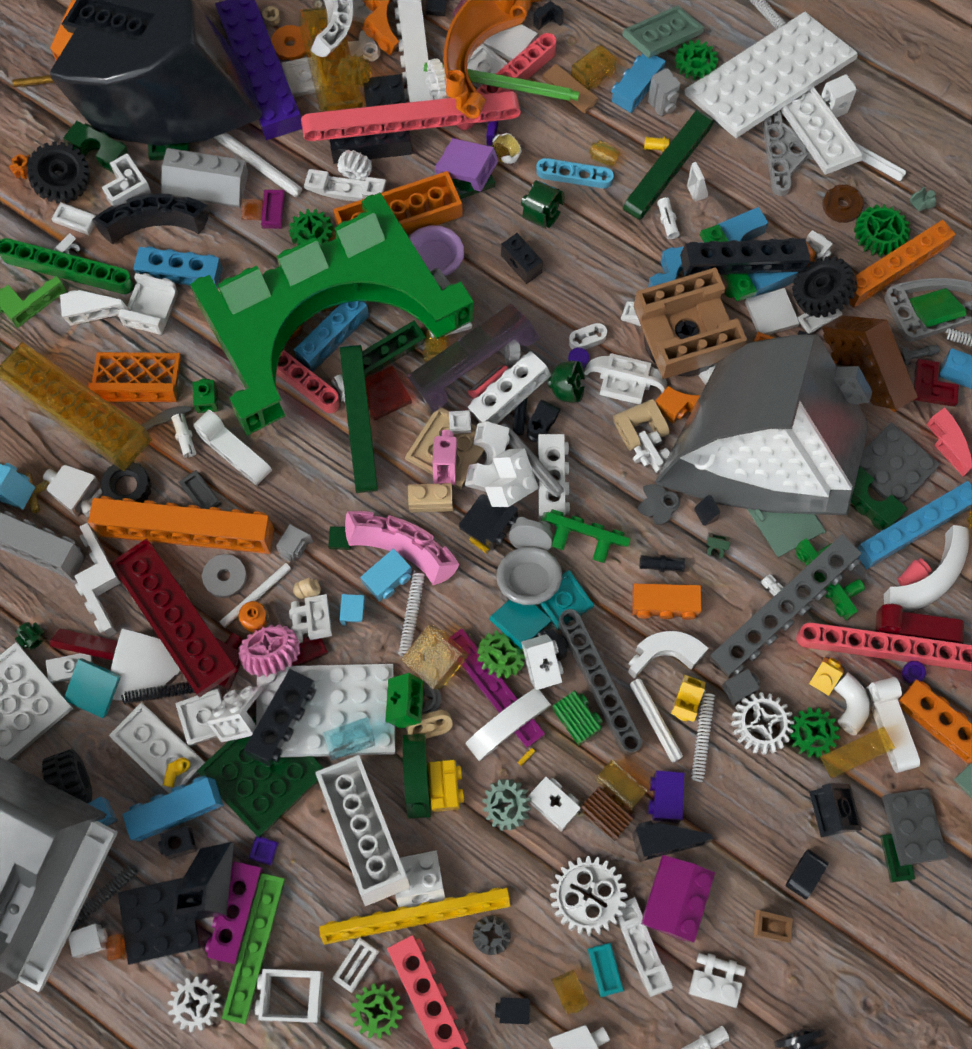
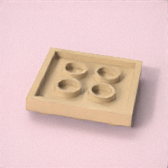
[405,406,485,490]

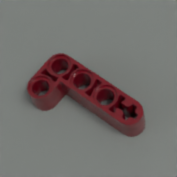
[875,604,964,644]

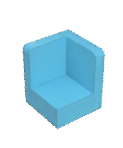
[340,594,366,626]

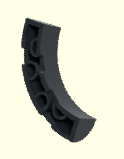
[92,194,209,244]

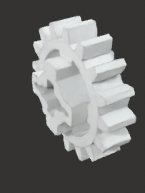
[425,58,449,100]
[168,977,222,1032]

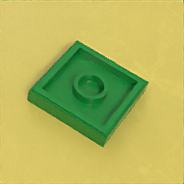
[909,288,966,327]

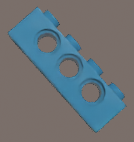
[133,246,223,289]
[294,301,369,372]

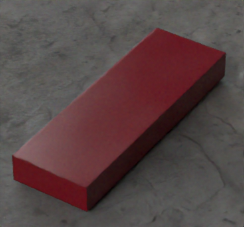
[50,628,118,660]

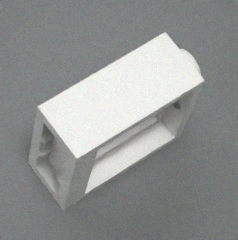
[255,969,323,1023]

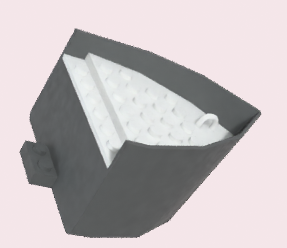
[655,334,872,515]

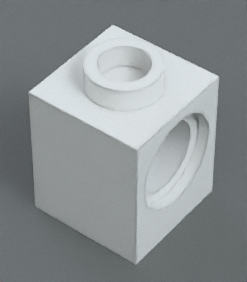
[68,924,108,958]

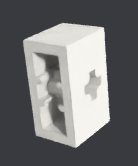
[821,74,857,118]
[521,634,563,690]
[528,777,581,832]

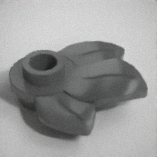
[637,484,680,525]

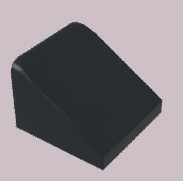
[694,495,721,526]

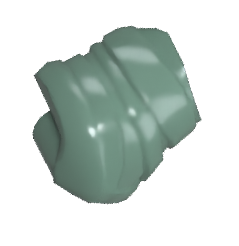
[909,187,936,212]

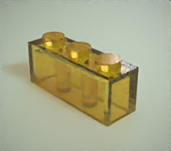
[820,726,896,779]

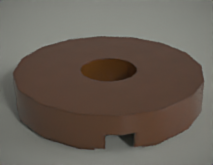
[823,184,864,223]

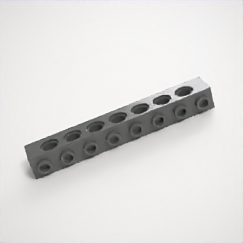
[710,534,862,678]

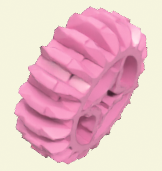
[238,624,300,677]

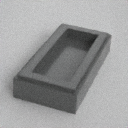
[179,470,222,509]

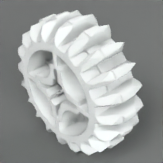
[731,692,794,755]

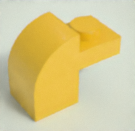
[671,674,706,722]

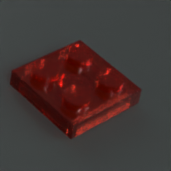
[365,365,412,421]

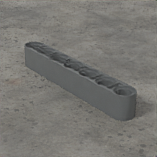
[558,609,642,755]

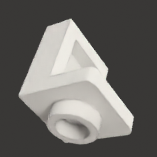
[806,230,833,263]

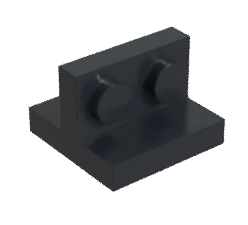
[809,783,862,838]

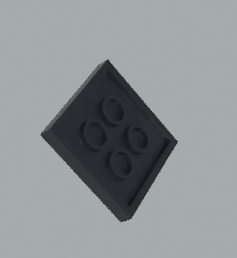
[118,878,201,965]

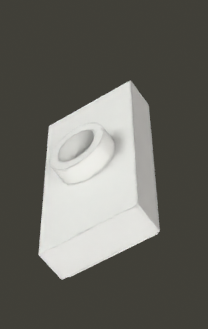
[46,653,93,683]

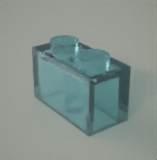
[323,717,375,761]

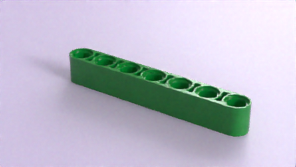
[0,238,134,294]

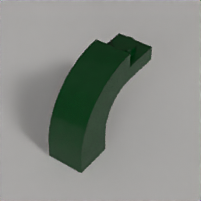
[402,733,431,819]

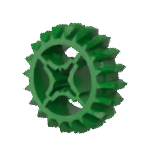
[854,204,911,258]

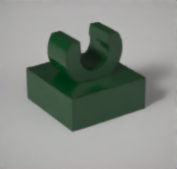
[706,532,730,558]

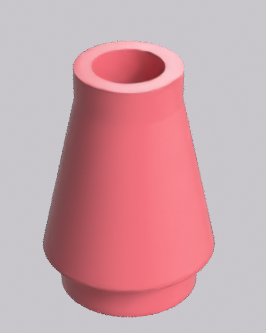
[897,558,932,586]

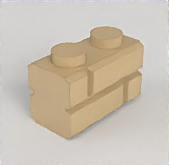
[408,483,453,513]

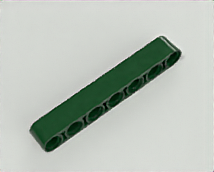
[622,110,714,220]
[340,345,378,493]

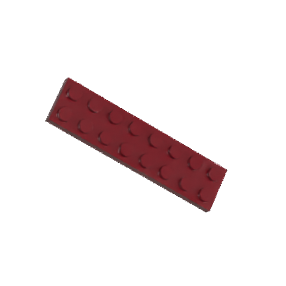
[110,538,238,698]

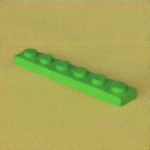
[222,873,286,1025]

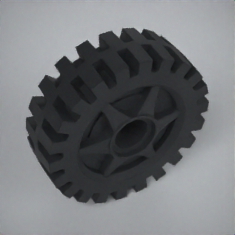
[27,141,89,204]
[792,256,857,318]

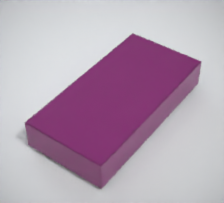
[261,189,285,229]

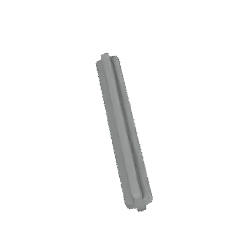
[501,423,564,497]

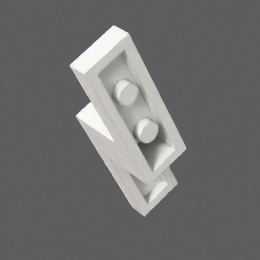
[75,523,121,637]

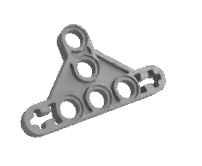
[762,110,814,196]

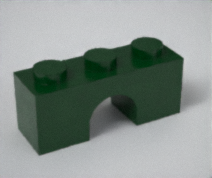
[63,120,130,173]
[851,466,907,531]

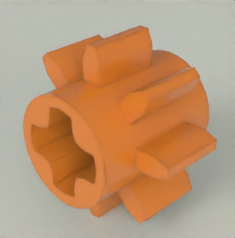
[9,153,30,180]

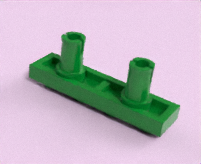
[699,224,757,302]
[541,509,630,563]
[795,538,865,621]

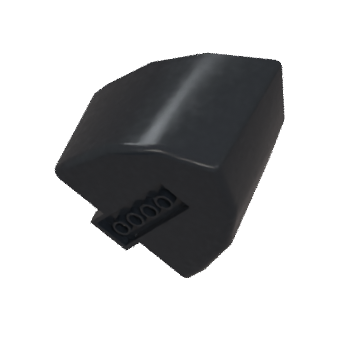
[50,0,262,146]

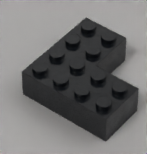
[330,74,412,164]

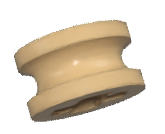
[262,6,280,27]

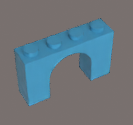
[717,207,798,298]

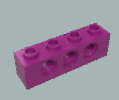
[205,861,264,964]

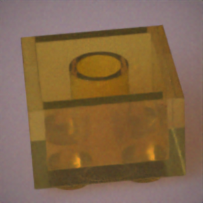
[400,625,469,689]

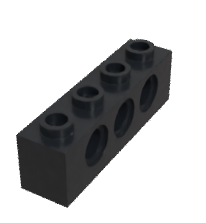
[244,668,316,767]

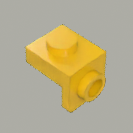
[809,657,844,696]

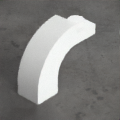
[628,631,708,679]

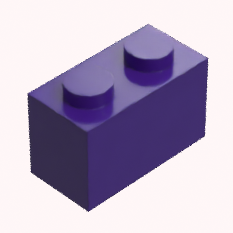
[648,771,684,823]

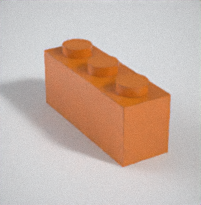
[632,583,701,620]

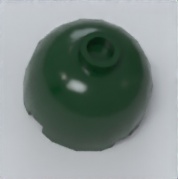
[548,360,585,403]

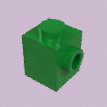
[192,379,218,413]

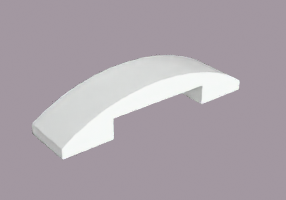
[304,169,386,201]
[465,688,551,762]
[616,898,673,997]

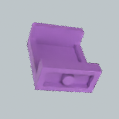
[434,138,499,192]

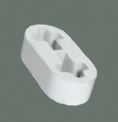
[569,323,607,349]

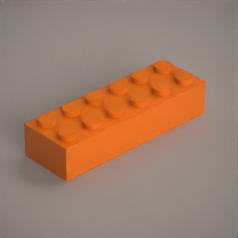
[333,171,463,235]

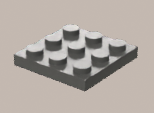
[859,422,941,504]

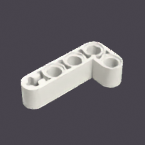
[193,409,272,486]
[866,677,920,773]

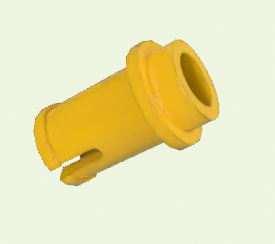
[644,136,669,153]

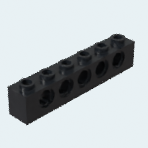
[680,238,811,276]

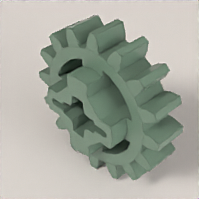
[482,779,532,831]

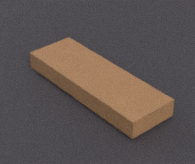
[542,64,598,114]

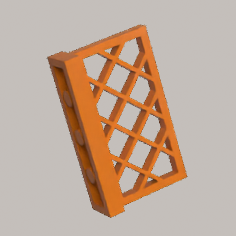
[88,352,181,402]

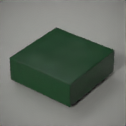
[328,526,351,550]

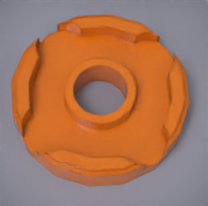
[271,25,310,61]

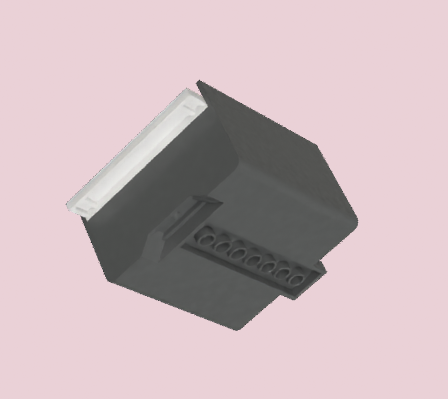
[0,757,118,993]

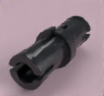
[639,555,685,573]

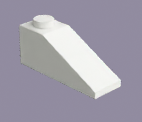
[60,290,129,326]

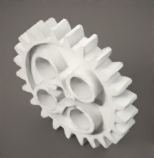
[550,856,628,936]

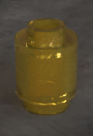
[589,140,620,166]

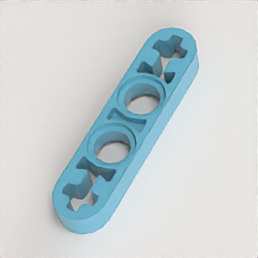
[536,158,613,188]

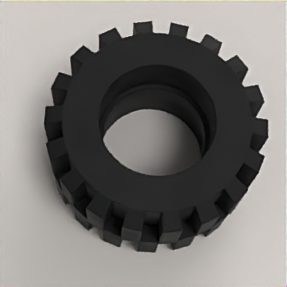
[42,748,92,804]

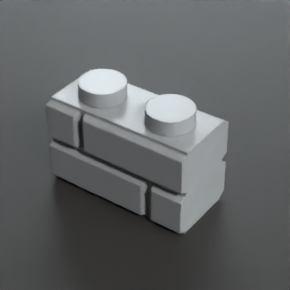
[648,68,680,116]

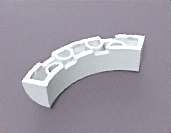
[311,0,353,57]
[884,525,969,613]

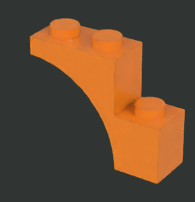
[362,0,399,56]
[655,386,700,424]

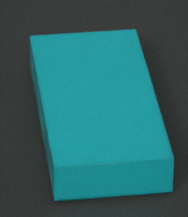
[587,943,624,998]

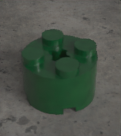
[521,180,564,229]

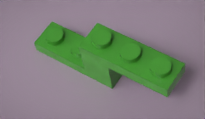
[0,276,67,328]

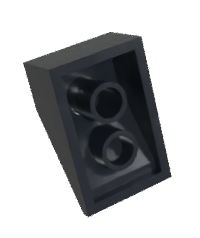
[632,821,713,862]

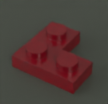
[914,359,959,407]

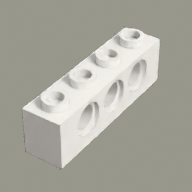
[468,351,551,424]
[538,434,570,522]

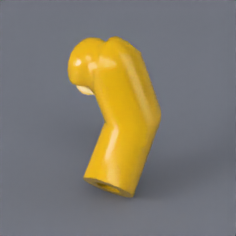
[162,757,191,788]

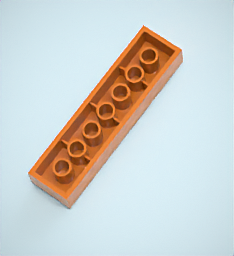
[88,496,274,554]

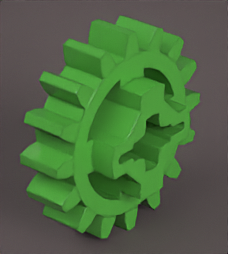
[477,630,525,679]
[350,984,403,1039]

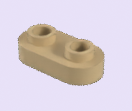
[407,710,453,739]

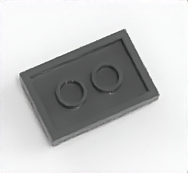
[882,789,948,866]

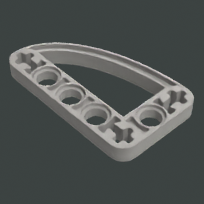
[884,278,972,342]

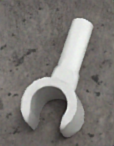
[80,488,103,517]

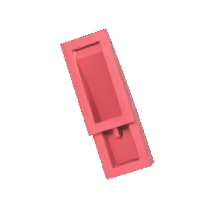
[926,407,972,477]

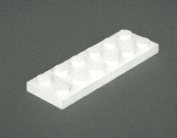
[780,87,863,175]

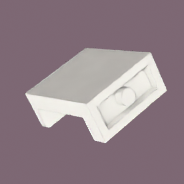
[118,273,178,335]

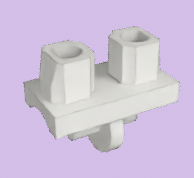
[633,431,670,473]

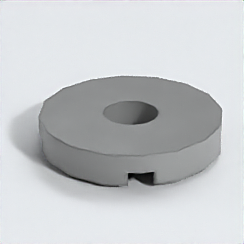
[202,554,247,598]

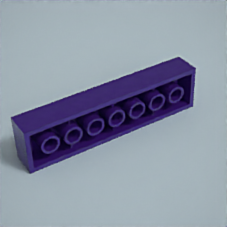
[215,0,302,140]

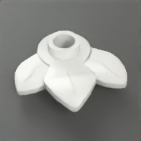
[344,31,380,64]

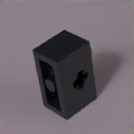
[501,233,543,284]

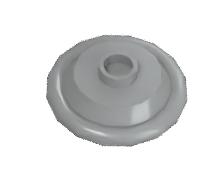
[496,547,562,605]

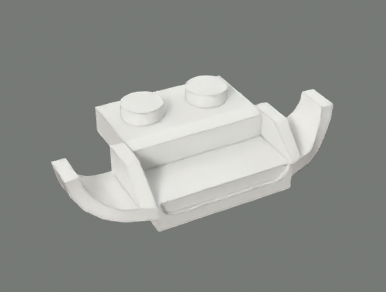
[584,353,667,404]

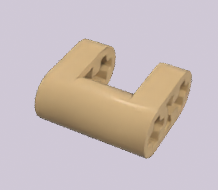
[613,399,669,451]

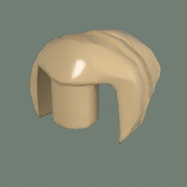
[293,578,321,599]

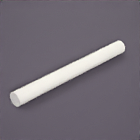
[219,563,291,628]

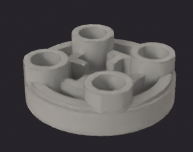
[509,517,553,551]

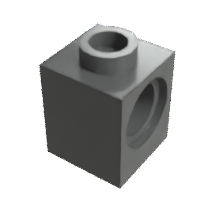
[721,669,760,706]

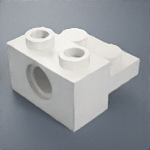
[395,850,445,908]

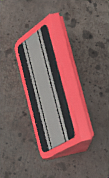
[467,365,508,399]

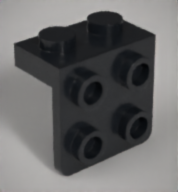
[459,494,519,551]

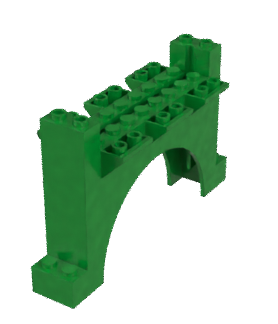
[190,192,474,436]

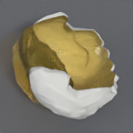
[492,133,522,164]

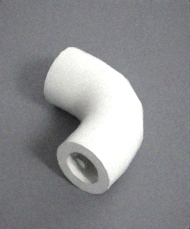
[833,672,870,736]

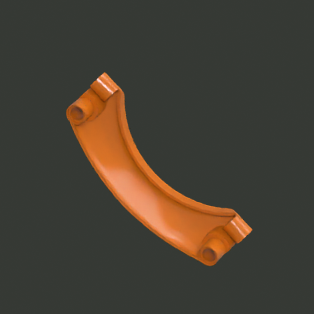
[444,0,532,119]

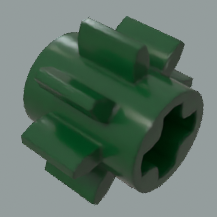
[15,622,45,650]

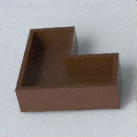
[822,315,918,410]

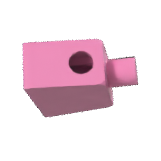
[432,430,457,485]

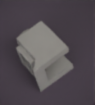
[276,524,313,562]

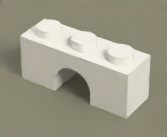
[465,421,510,492]

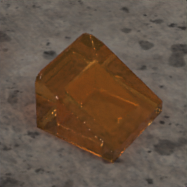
[242,199,263,220]
[107,934,126,961]

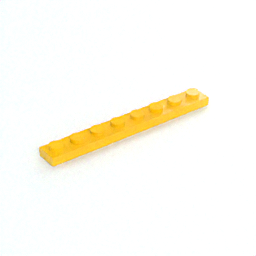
[319,888,510,945]

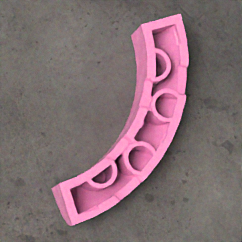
[345,511,459,585]

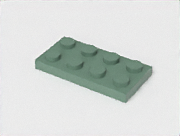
[622,6,704,58]

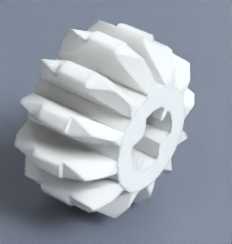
[337,150,372,181]

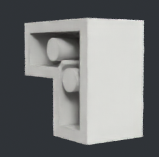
[102,153,152,208]
[485,448,539,507]

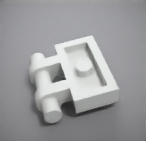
[289,594,332,643]
[688,953,746,1008]

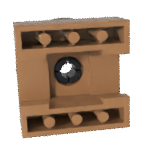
[633,267,747,379]

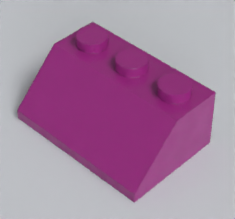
[641,855,715,943]

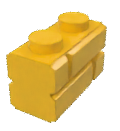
[428,760,464,812]

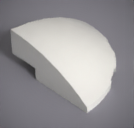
[111,629,181,701]

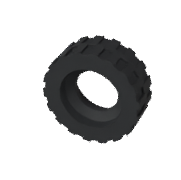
[101,460,152,503]

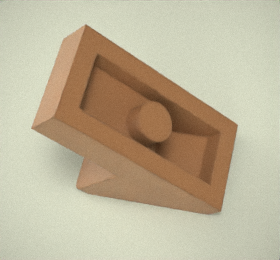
[753,910,793,943]

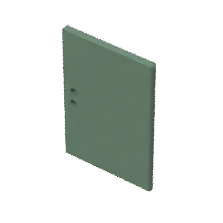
[747,509,826,557]

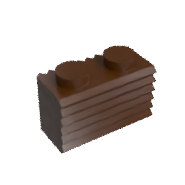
[580,786,634,841]

